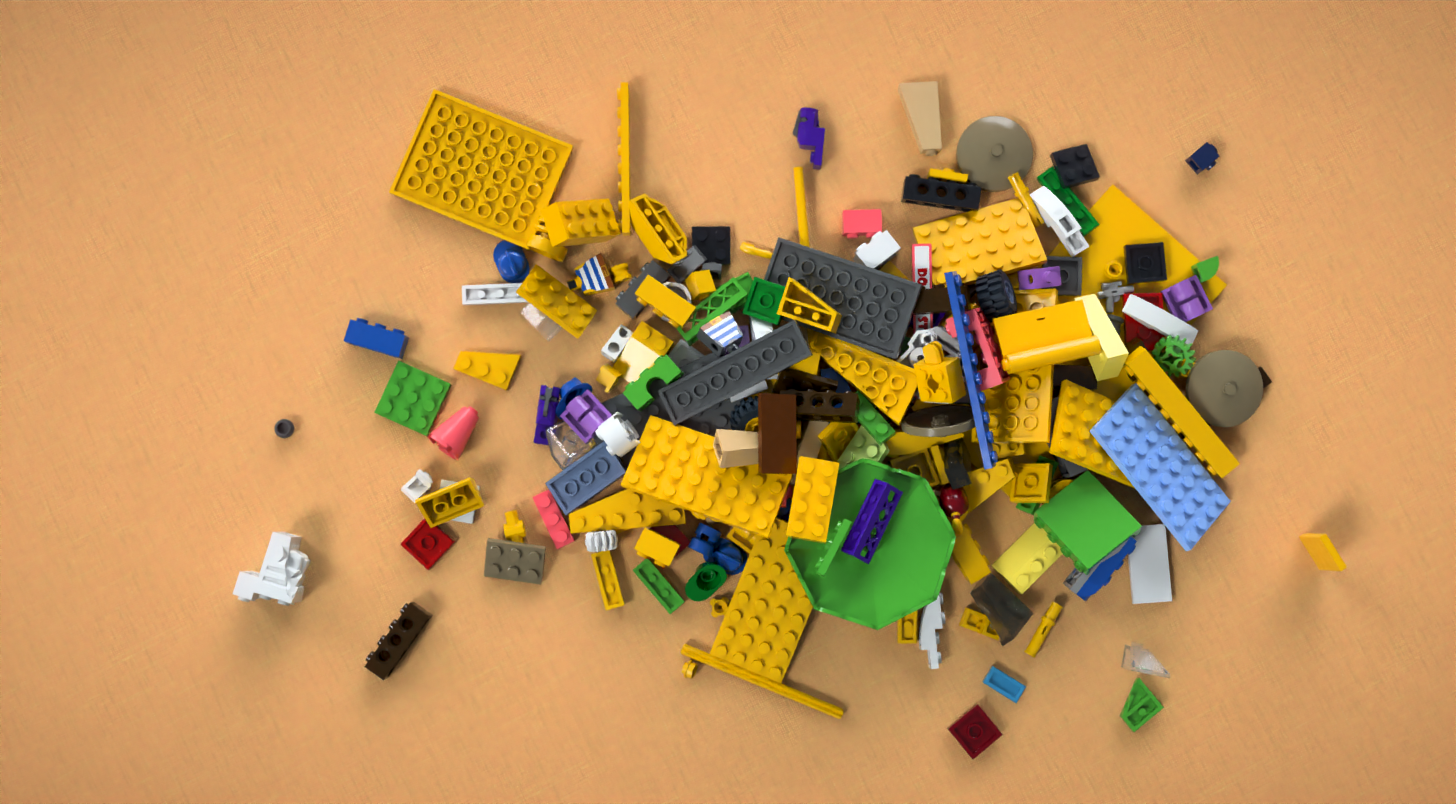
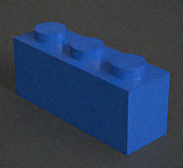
[344,318,409,359]

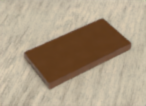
[758,393,797,474]

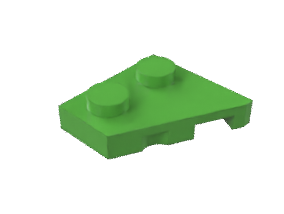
[1120,677,1164,732]

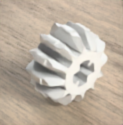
[585,530,618,552]

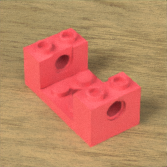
[945,307,1011,391]

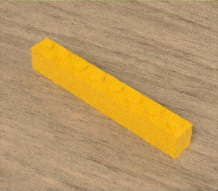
[1124,346,1240,478]

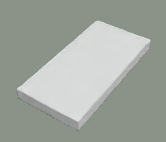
[1128,524,1172,604]

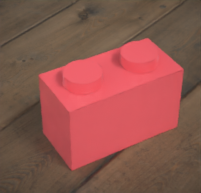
[842,209,882,239]

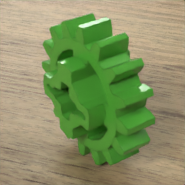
[1152,335,1196,377]

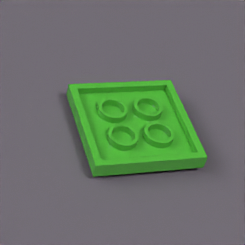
[374,360,452,436]

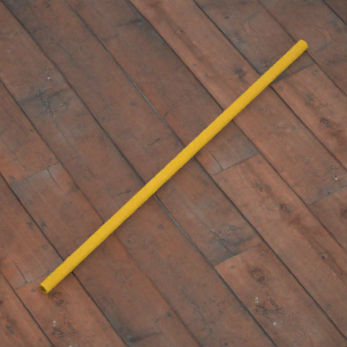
[793,167,828,461]

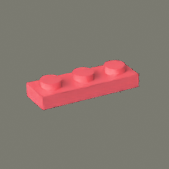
[532,489,575,549]

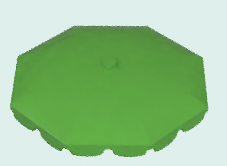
[784,458,956,630]

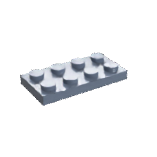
[545,441,627,515]

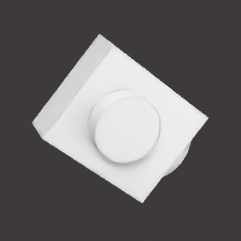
[401,469,433,503]

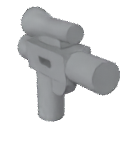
[1097,281,1134,313]

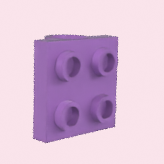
[1160,275,1213,322]
[560,389,612,444]

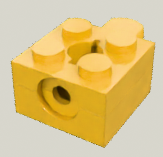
[914,341,966,403]

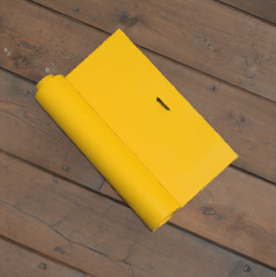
[992,299,1101,374]

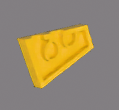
[453,351,521,391]

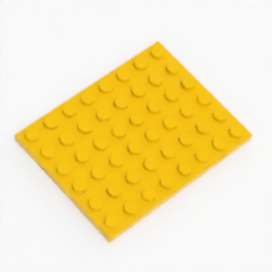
[389,89,574,251]

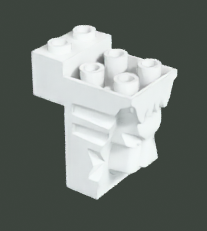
[233,532,310,606]

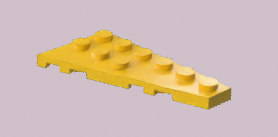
[809,332,918,426]
[569,489,686,533]

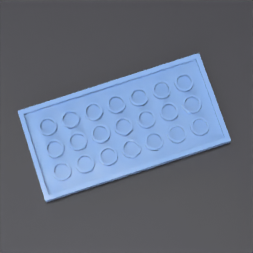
[1090,383,1231,551]

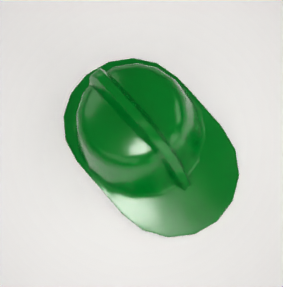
[685,562,727,601]

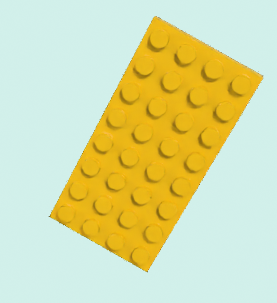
[971,288,1058,443]
[621,415,793,539]
[709,517,813,684]

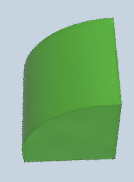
[1191,256,1219,283]

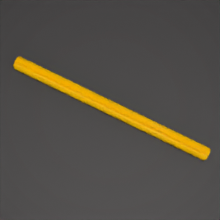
[681,644,844,719]

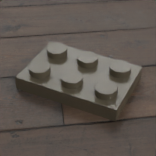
[484,538,546,585]

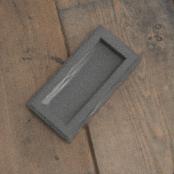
[667,245,708,284]

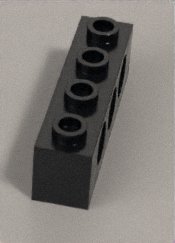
[901,174,981,212]

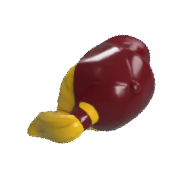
[939,482,969,537]

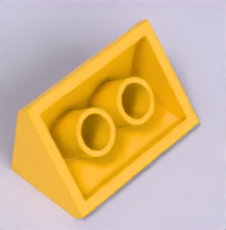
[415,478,484,528]

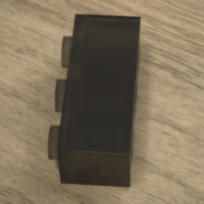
[944,437,972,490]

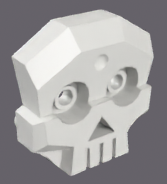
[896,326,966,404]

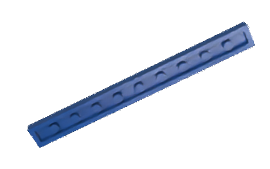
[944,271,998,470]

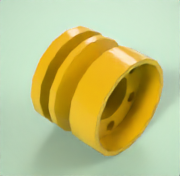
[526,216,568,262]

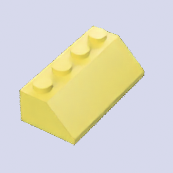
[991,523,1062,594]

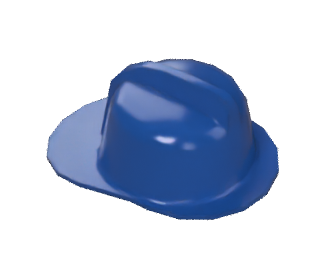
[493,241,530,283]
[556,377,592,420]
[703,538,747,575]

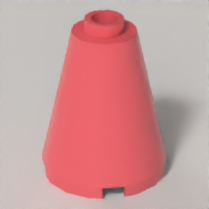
[427,406,479,460]

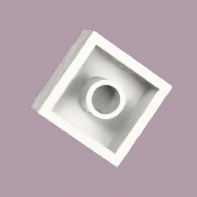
[853,230,901,270]

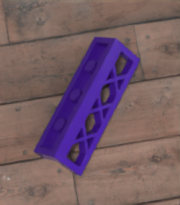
[841,479,903,564]

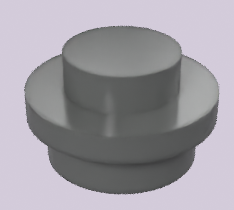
[274,419,294,438]

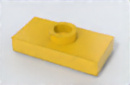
[927,168,968,185]

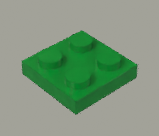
[742,277,785,325]

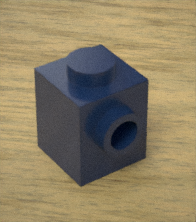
[1185,142,1220,175]

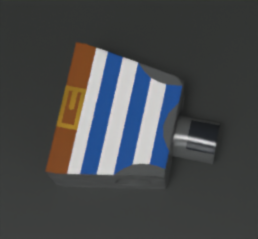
[697,310,743,357]

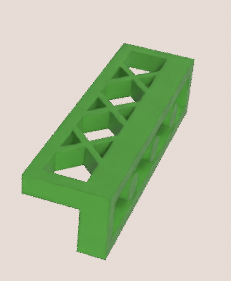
[676,277,748,346]

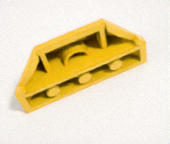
[629,193,687,264]

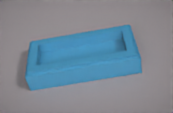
[982,666,1026,703]

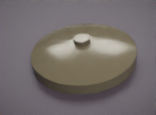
[956,116,1033,192]
[1186,350,1263,427]
[901,405,976,437]

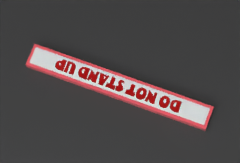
[912,243,933,398]

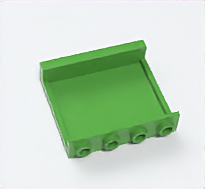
[1033,470,1142,575]

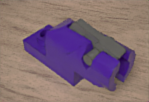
[793,107,825,170]
[534,385,560,446]

